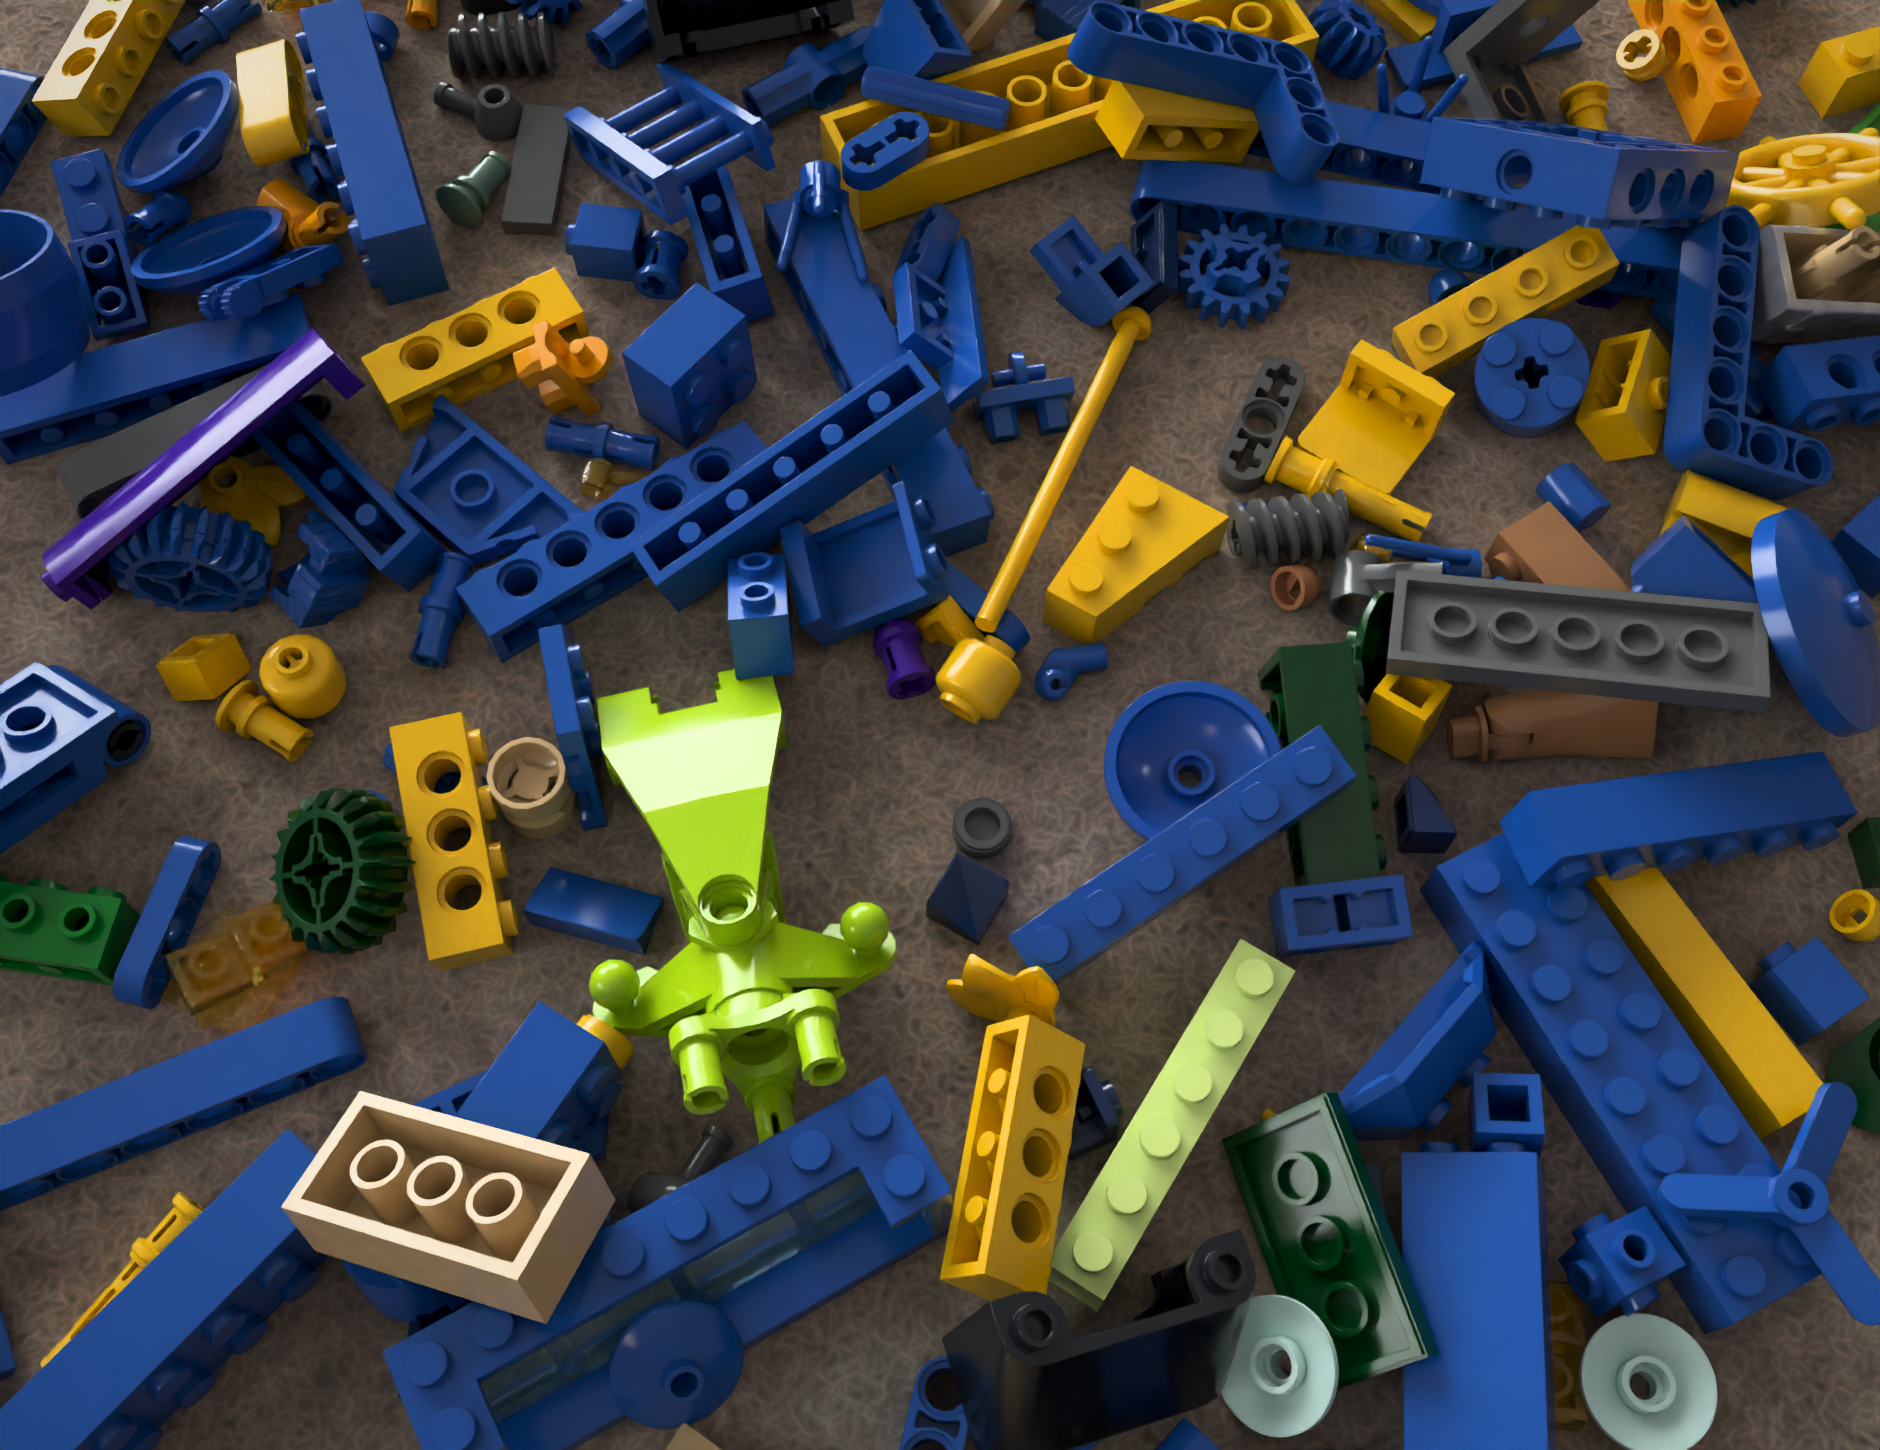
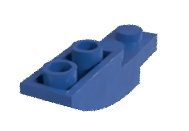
[50,148,150,341]

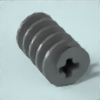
[448,12,556,79]
[1226,489,1350,570]

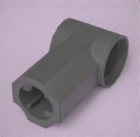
[1329,550,1445,626]

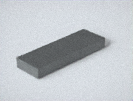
[501,104,573,236]

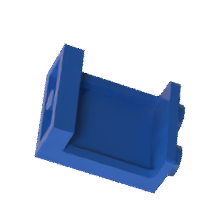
[779,480,949,647]

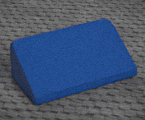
[524,867,665,956]

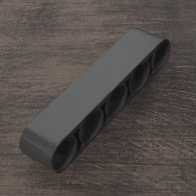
[57,364,332,519]

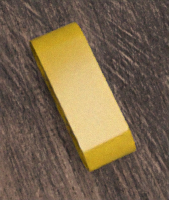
[236,39,310,167]

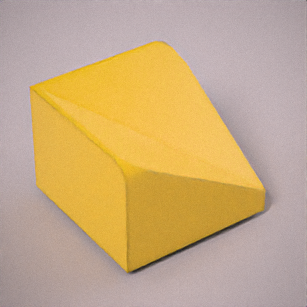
[156,633,251,702]

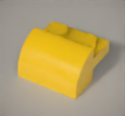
[1658,470,1791,578]

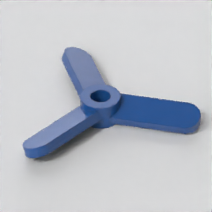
[1657,1082,1880,1326]

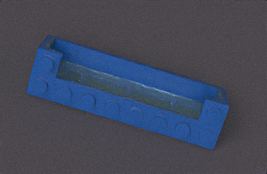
[382,1075,953,1450]

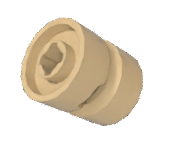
[486,737,579,839]

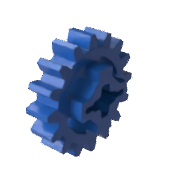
[1177,223,1291,329]

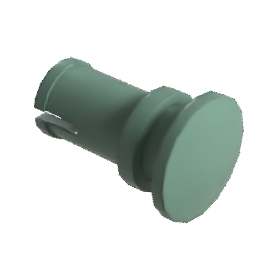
[436,151,511,229]

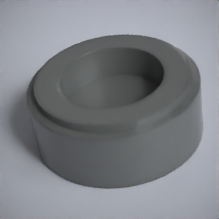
[952,798,1012,859]

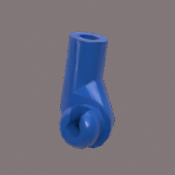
[1034,641,1108,701]

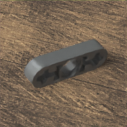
[1217,357,1305,493]

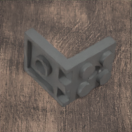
[1443,0,1600,122]

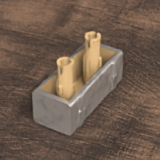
[1751,224,1880,345]

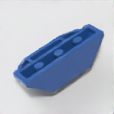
[1339,941,1496,1141]

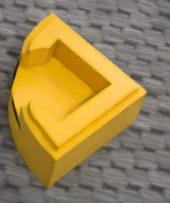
[914,595,985,647]

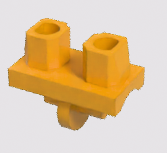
[513,320,613,416]

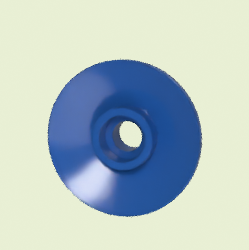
[608,1301,744,1429]

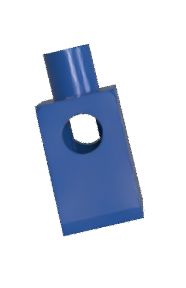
[863,0,973,100]

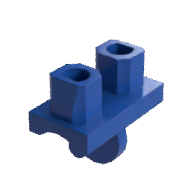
[972,351,1075,445]

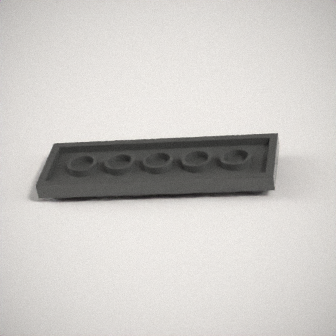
[1385,570,1771,713]

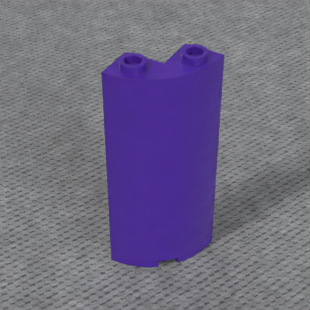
[40,328,365,610]

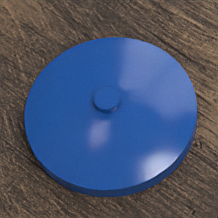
[1751,509,1880,738]

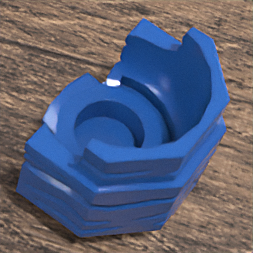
[269,510,372,628]

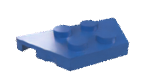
[393,394,582,566]
[538,624,607,831]

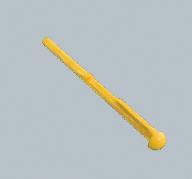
[975,306,1152,633]

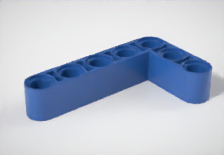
[1067,1,1340,185]
[1663,205,1834,500]

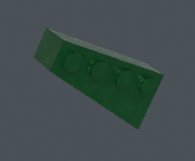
[1258,642,1387,886]

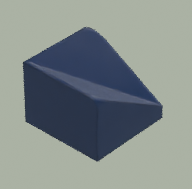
[1394,776,1457,853]
[926,853,1010,946]

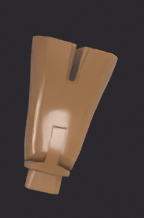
[1447,688,1659,763]

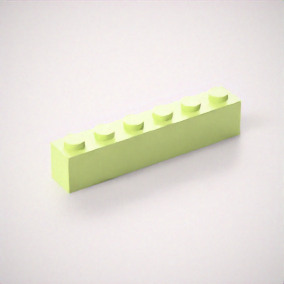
[1049,938,1296,1312]

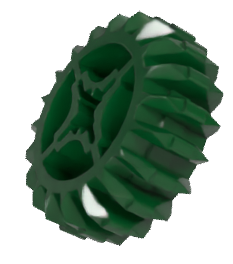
[269,788,416,955]

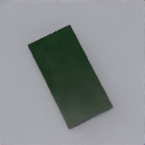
[1222,1092,1439,1390]

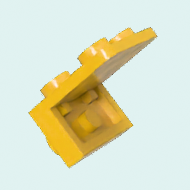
[1296,339,1456,495]

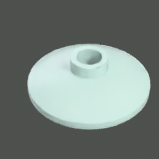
[1221,1295,1339,1438]
[1579,1313,1718,1450]

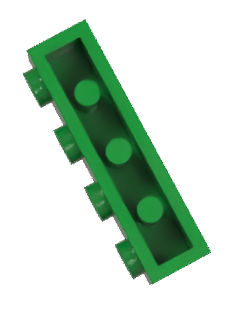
[0,875,141,986]

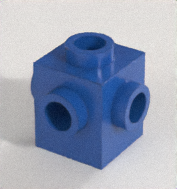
[1558,1206,1686,1319]

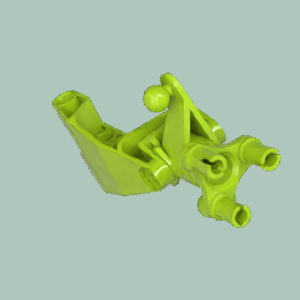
[589,668,897,1144]

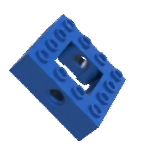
[1420,117,1740,229]

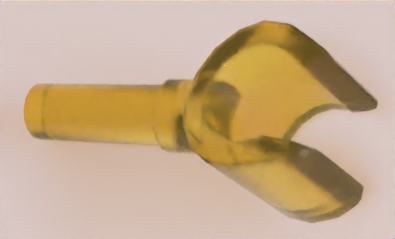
[580,458,651,500]

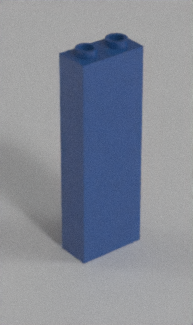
[1401,1142,1556,1450]

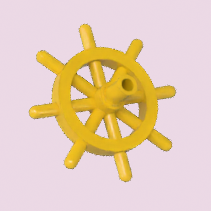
[1726,128,1880,231]

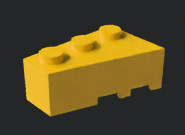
[1042,466,1229,644]

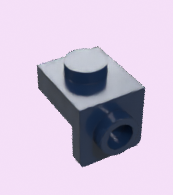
[1067,1066,1124,1162]

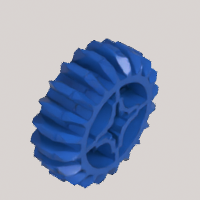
[108,502,273,612]

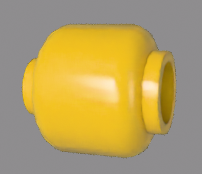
[259,634,347,719]
[935,635,1022,724]

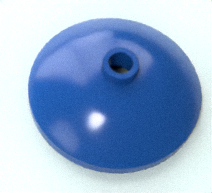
[116,70,239,193]
[130,206,287,296]
[1103,681,1282,841]

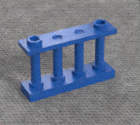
[563,61,776,225]

